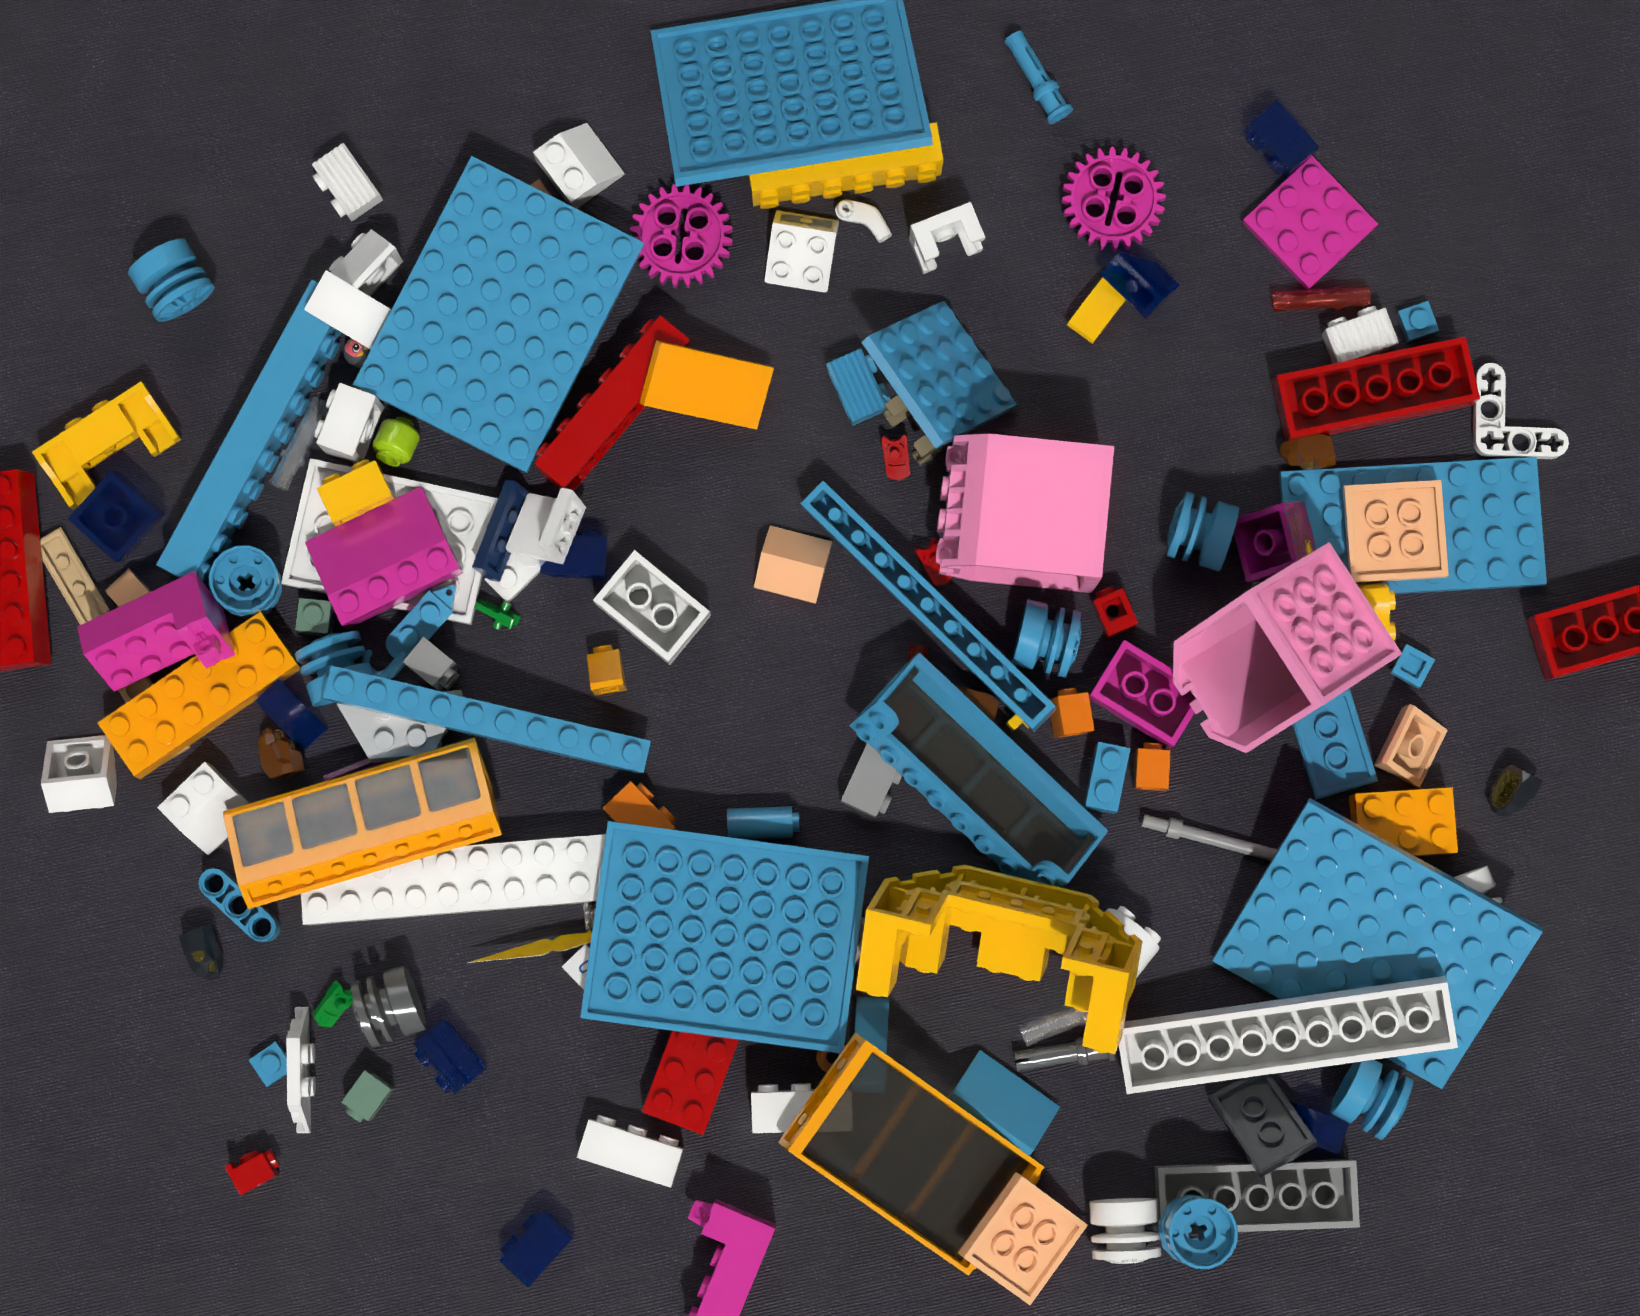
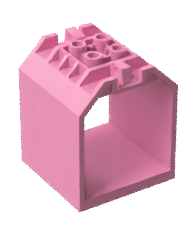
[936,434,1114,593]
[1173,542,1402,753]

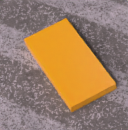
[639,340,774,430]

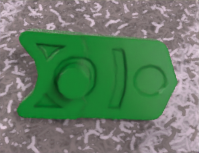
[474,599,521,630]
[312,980,353,1027]

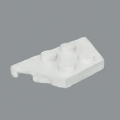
[337,690,463,763]
[286,1007,316,1134]

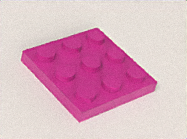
[1242,156,1378,291]

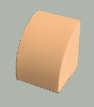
[105,568,151,607]

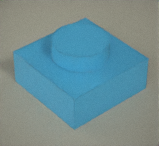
[1396,301,1439,343]
[1390,644,1435,689]
[249,1041,287,1087]

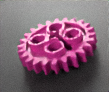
[1061,147,1166,252]
[629,184,733,288]

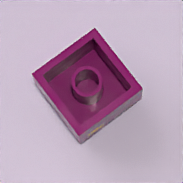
[1234,501,1317,582]

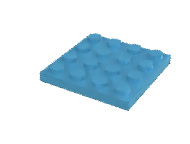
[861,301,1017,449]

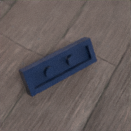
[472,480,530,582]

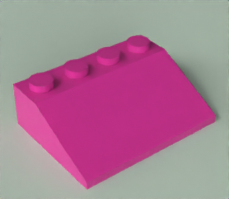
[305,486,463,629]

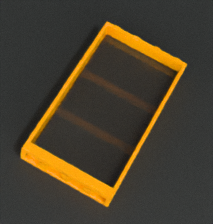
[778,1033,1044,1276]

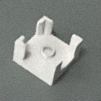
[909,202,985,274]

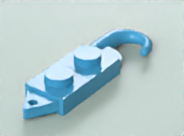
[362,584,457,679]

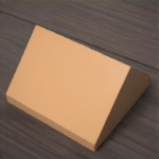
[754,526,832,604]
[1374,704,1448,788]

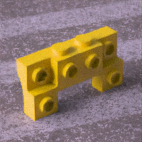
[32,382,182,510]

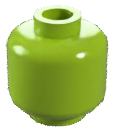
[372,417,420,467]

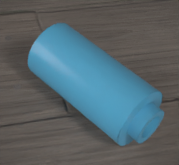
[727,806,800,840]

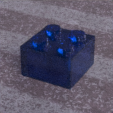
[68,471,166,563]

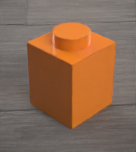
[1050,688,1095,738]
[1133,743,1170,791]

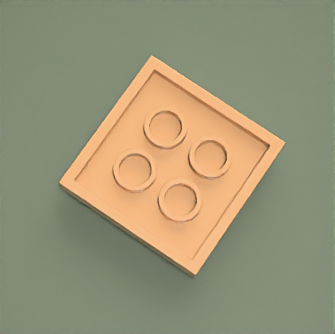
[1342,480,1449,583]
[958,1172,1088,1305]

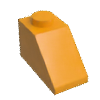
[587,645,627,696]

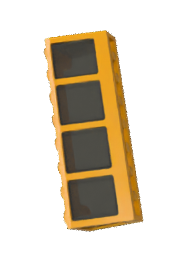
[223,738,502,909]

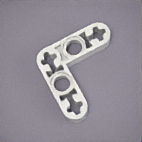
[1473,363,1569,459]

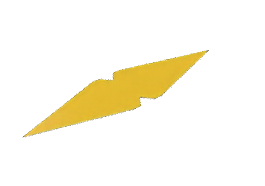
[468,932,592,963]

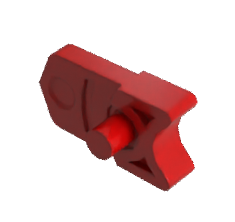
[881,433,911,481]
[913,537,952,586]

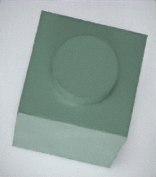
[295,598,336,636]
[341,1069,395,1123]

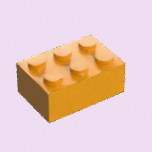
[1349,787,1458,857]

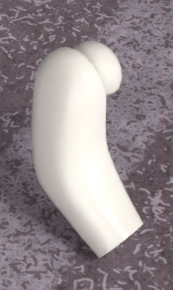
[835,199,892,243]

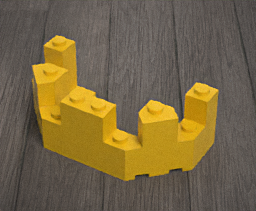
[856,865,1143,1054]

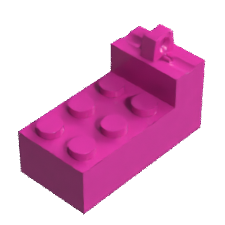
[77,571,235,692]
[688,1199,776,1316]

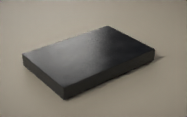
[1208,1074,1317,1178]

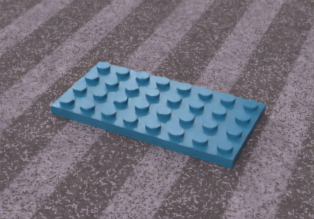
[1279,457,1547,594]

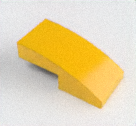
[1067,271,1133,344]

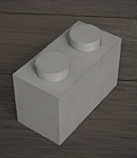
[403,637,460,691]
[840,743,902,818]

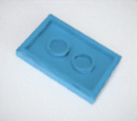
[1292,688,1378,800]
[949,1050,1060,1156]

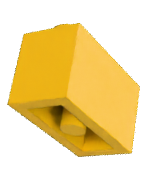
[316,459,395,527]

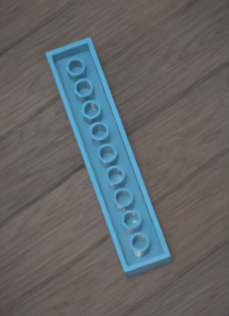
[156,280,342,586]

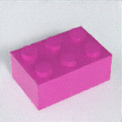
[1089,640,1196,749]

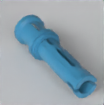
[1005,30,1073,124]

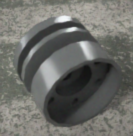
[351,965,427,1048]

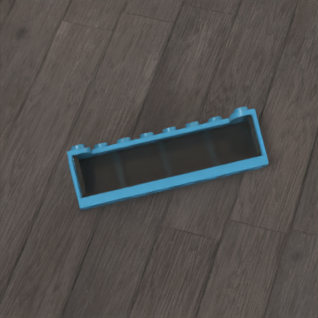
[849,653,1108,888]

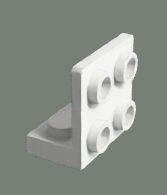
[765,210,839,292]
[506,488,586,564]

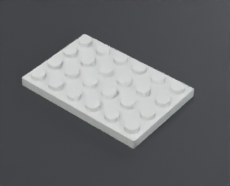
[281,458,498,625]

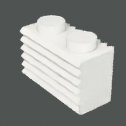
[312,143,383,222]
[1322,306,1399,364]

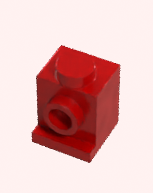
[1091,586,1138,639]
[225,1149,280,1196]

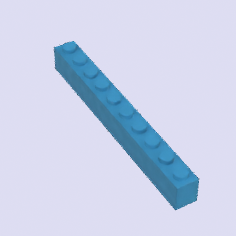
[800,481,1057,732]
[321,666,651,773]

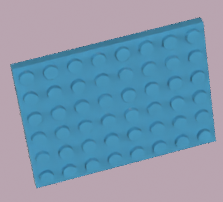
[651,0,933,187]
[353,156,645,473]
[1212,798,1543,1089]
[580,821,869,1053]

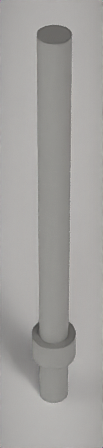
[1141,814,1278,861]

